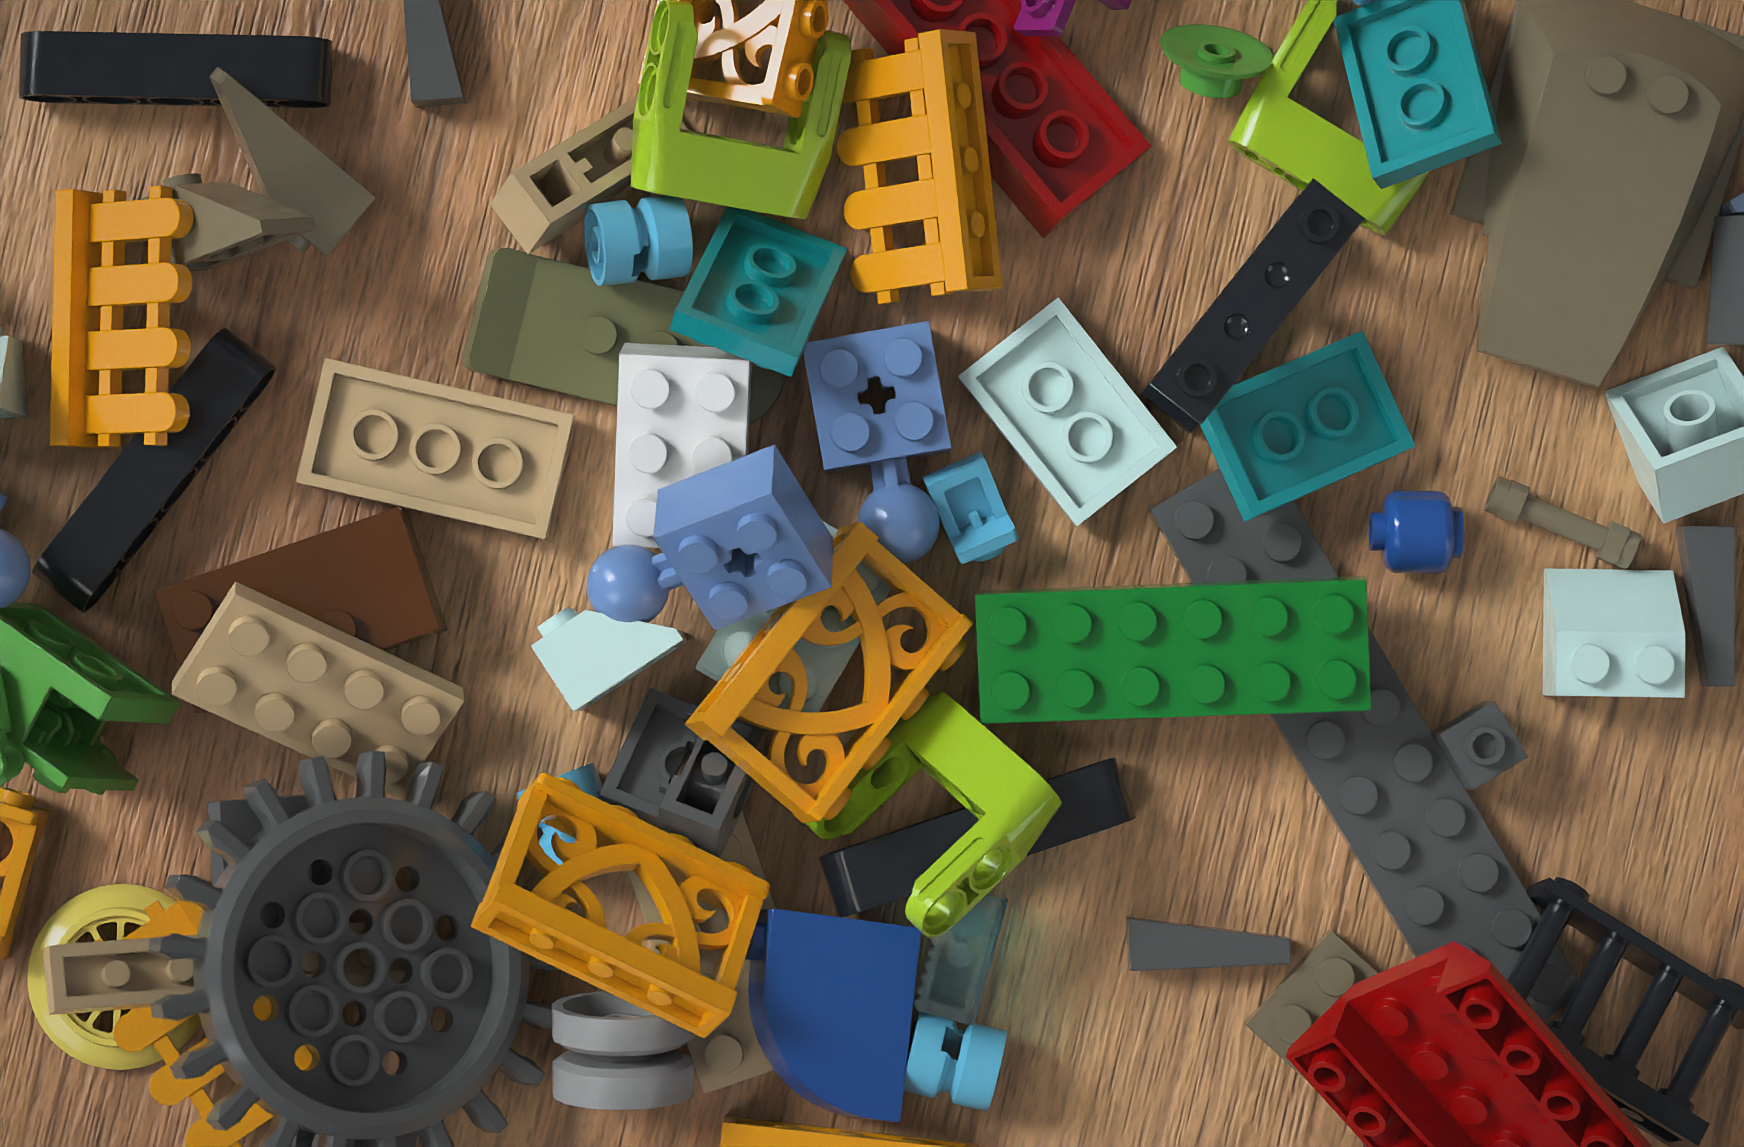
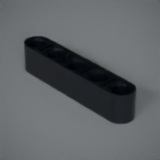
[19,31,332,108]
[32,328,276,613]
[819,757,1136,918]

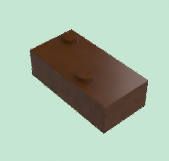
[154,507,448,713]

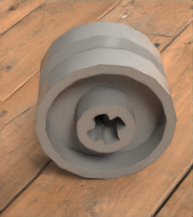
[552,991,694,1110]

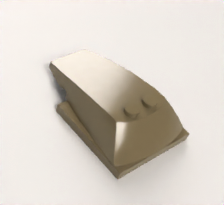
[1450,0,1744,389]

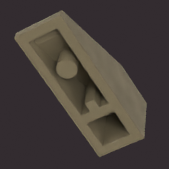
[209,67,376,256]
[140,173,316,271]

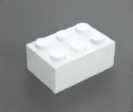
[612,343,752,548]

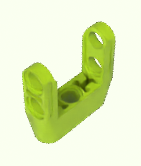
[631,0,851,219]
[1227,0,1430,236]
[805,690,1062,937]

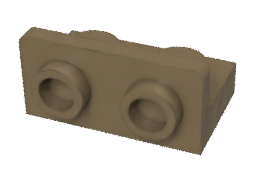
[1244,930,1379,1080]

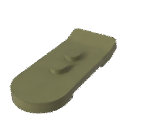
[462,248,786,425]

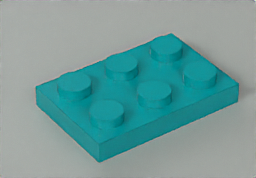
[1334,0,1502,189]
[669,206,848,377]
[1200,330,1416,522]

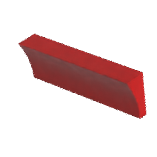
[843,0,1151,238]

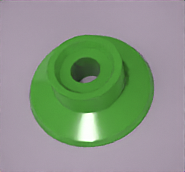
[1160,24,1274,98]

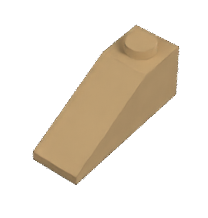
[490,96,688,254]

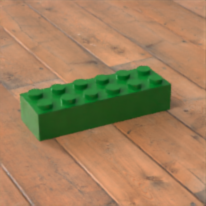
[975,576,1371,724]

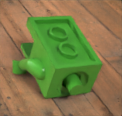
[0,602,181,795]

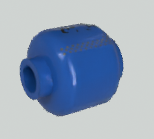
[1368,490,1464,574]

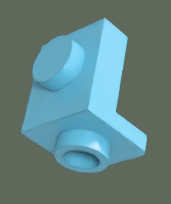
[922,452,1019,564]

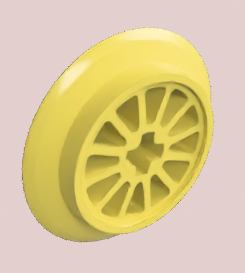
[27,884,201,1070]

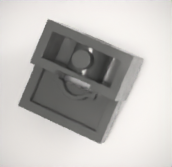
[599,688,769,858]

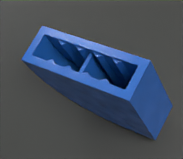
[745,908,921,1122]

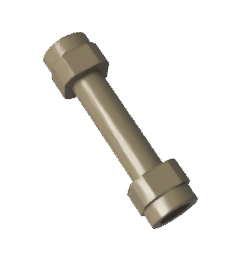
[1484,476,1641,569]

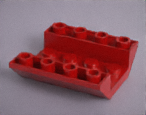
[1285,941,1651,1147]

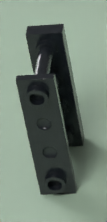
[1140,178,1365,434]
[1507,877,1744,1147]

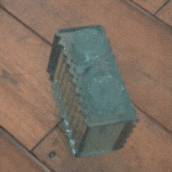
[913,892,1009,1026]

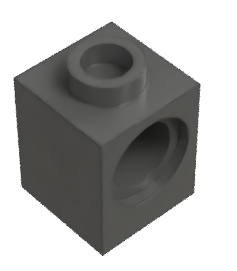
[1431,701,1528,790]

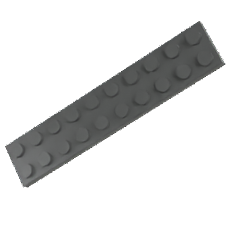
[1148,468,1579,1020]

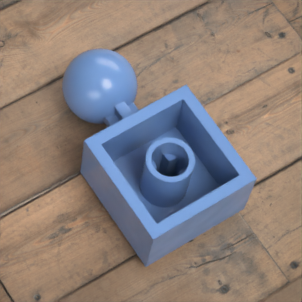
[803,321,951,564]
[587,445,833,630]

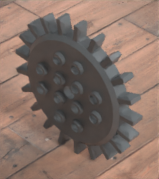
[149,751,558,1147]

